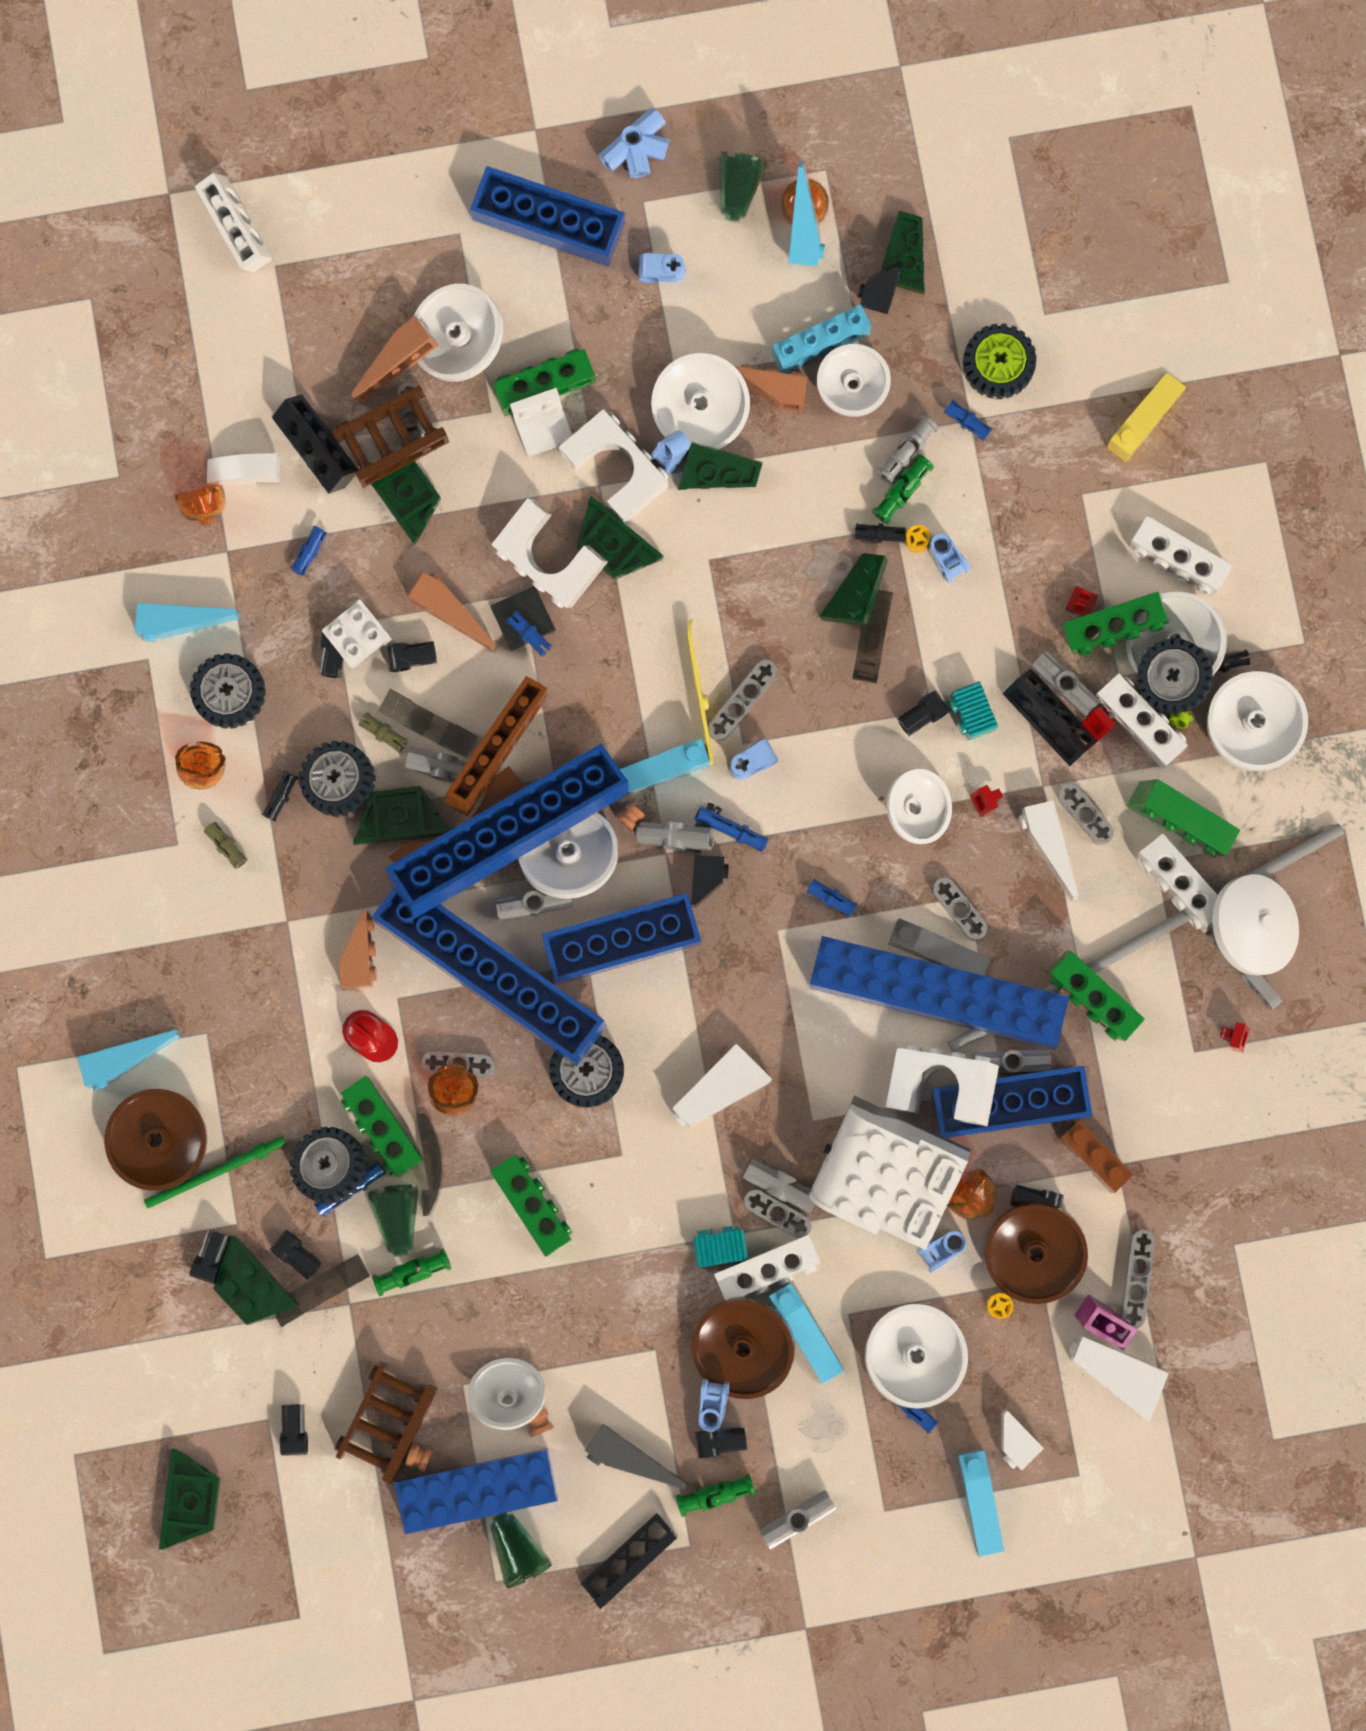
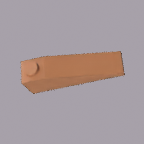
[351,316,439,405]
[408,572,496,652]

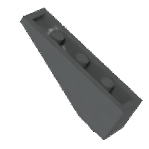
[888,918,990,976]
[585,1424,687,1489]

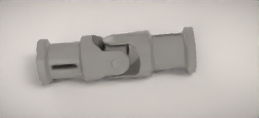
[875,415,939,485]

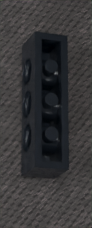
[272,394,359,494]

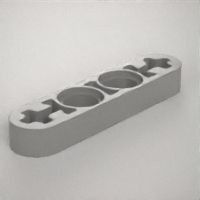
[708,660,777,741]
[1207,931,1282,1011]
[1121,1230,1155,1329]

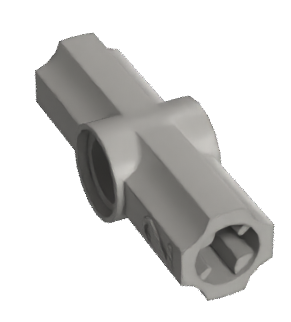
[1031,651,1101,718]
[405,747,467,782]
[636,822,715,851]
[495,891,573,921]
[973,1049,1051,1074]
[743,1159,815,1213]
[759,1490,837,1549]

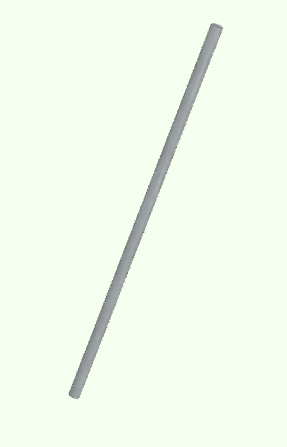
[947,823,1344,1052]

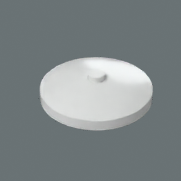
[414,284,503,382]
[651,353,750,451]
[1126,592,1227,681]
[1206,671,1308,771]
[518,812,618,899]
[1212,874,1299,976]
[865,1304,968,1409]

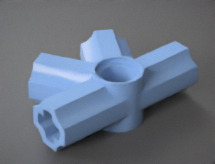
[598,107,670,179]

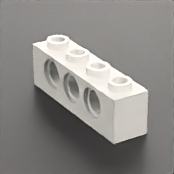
[195,173,273,272]
[1129,516,1233,596]
[1096,674,1188,770]
[1138,834,1218,933]
[714,1235,820,1300]

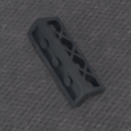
[1002,669,1098,767]
[581,1513,678,1610]

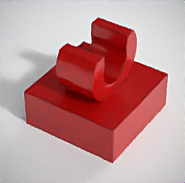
[1065,586,1099,617]
[1082,707,1116,741]
[970,785,1003,817]
[1220,1022,1250,1053]

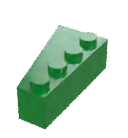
[1126,779,1240,858]

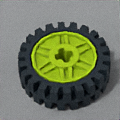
[963,323,1037,399]

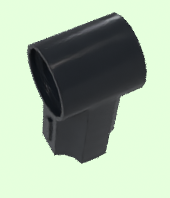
[320,628,344,678]
[386,641,437,672]
[897,690,950,737]
[1010,1184,1064,1208]
[189,1230,229,1285]
[269,1230,322,1280]
[280,1404,308,1456]
[695,1428,747,1458]

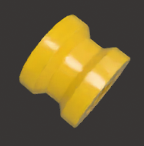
[905,524,931,553]
[986,1293,1013,1319]

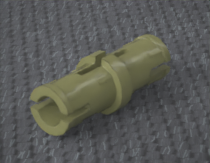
[358,712,408,753]
[204,821,248,869]

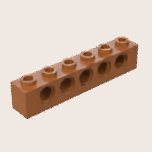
[446,676,547,817]

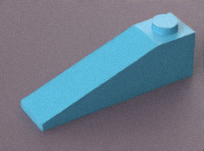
[788,161,825,266]
[135,603,240,642]
[620,739,710,793]
[77,1030,181,1091]
[769,1283,844,1384]
[957,1448,1004,1557]

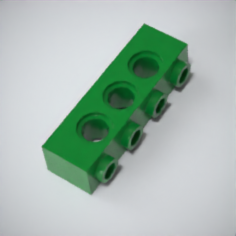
[493,349,596,416]
[1063,592,1170,656]
[1046,950,1145,1041]
[340,1076,424,1178]
[490,1154,573,1257]

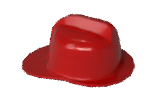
[342,1010,398,1063]

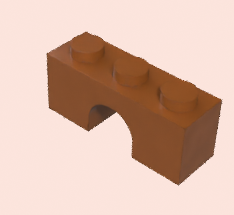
[1058,1119,1133,1193]

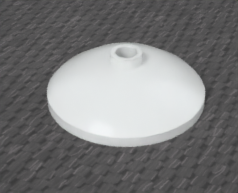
[817,344,891,417]
[887,769,952,844]
[468,1358,545,1430]

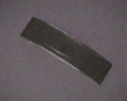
[852,590,893,684]
[378,689,478,758]
[420,1114,444,1216]
[275,1254,370,1327]

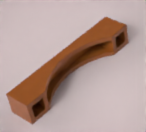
[389,766,525,863]

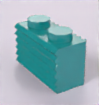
[948,681,998,741]
[693,1225,748,1268]

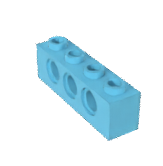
[772,304,871,374]

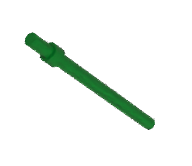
[144,1136,287,1209]

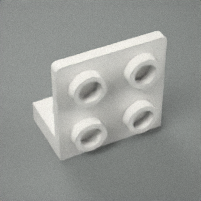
[510,388,572,457]
[322,600,395,668]

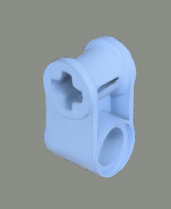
[639,253,686,283]
[650,430,690,475]
[928,534,970,583]
[730,739,779,780]
[916,1231,966,1273]
[699,1379,729,1432]

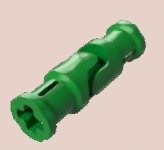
[871,454,934,524]
[372,1248,451,1296]
[675,1473,756,1517]

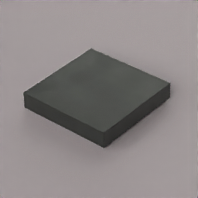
[490,586,556,651]

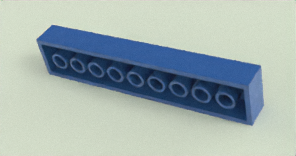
[386,743,629,919]
[372,888,606,1067]
[810,936,1069,1050]

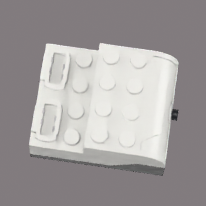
[809,1096,971,1250]

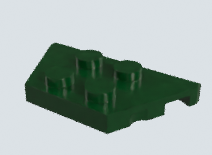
[359,461,441,545]
[577,496,664,580]
[353,786,450,845]
[213,1236,300,1325]
[159,1448,221,1550]

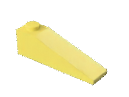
[1107,373,1186,462]

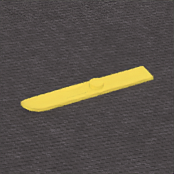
[687,619,714,765]

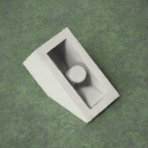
[1001,1410,1044,1470]

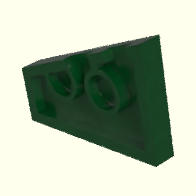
[880,211,925,295]
[678,442,763,490]
[819,553,888,626]

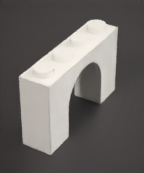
[559,409,669,524]
[491,498,608,608]
[886,1045,999,1126]

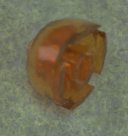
[781,178,829,225]
[174,484,226,525]
[175,741,226,790]
[428,1064,479,1116]
[947,1169,997,1220]

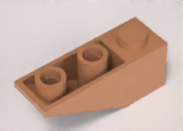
[735,365,808,412]
[339,910,377,989]

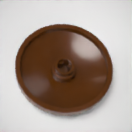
[104,1089,208,1191]
[985,1202,1088,1304]
[692,1297,795,1399]

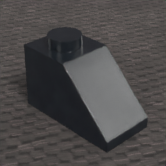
[857,261,903,315]
[691,855,729,908]

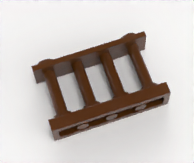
[332,385,450,488]
[335,1362,438,1484]

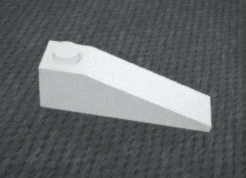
[1019,800,1079,901]

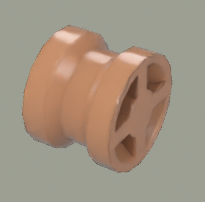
[614,800,645,831]
[527,1408,554,1437]
[405,1443,433,1474]

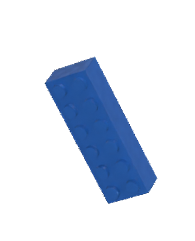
[470,166,625,267]
[542,893,701,985]
[931,1066,1093,1138]
[395,1448,558,1534]

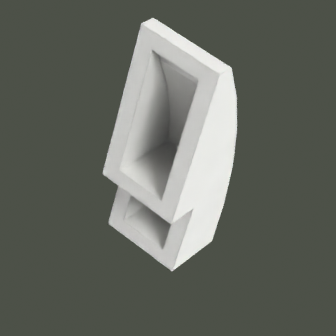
[207,453,280,485]

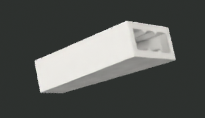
[672,1044,772,1127]
[1069,1336,1169,1421]

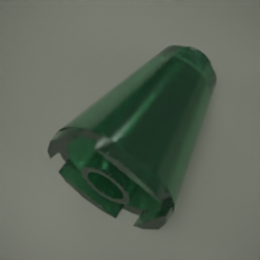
[719,151,767,222]
[367,1184,419,1257]
[490,1512,552,1589]

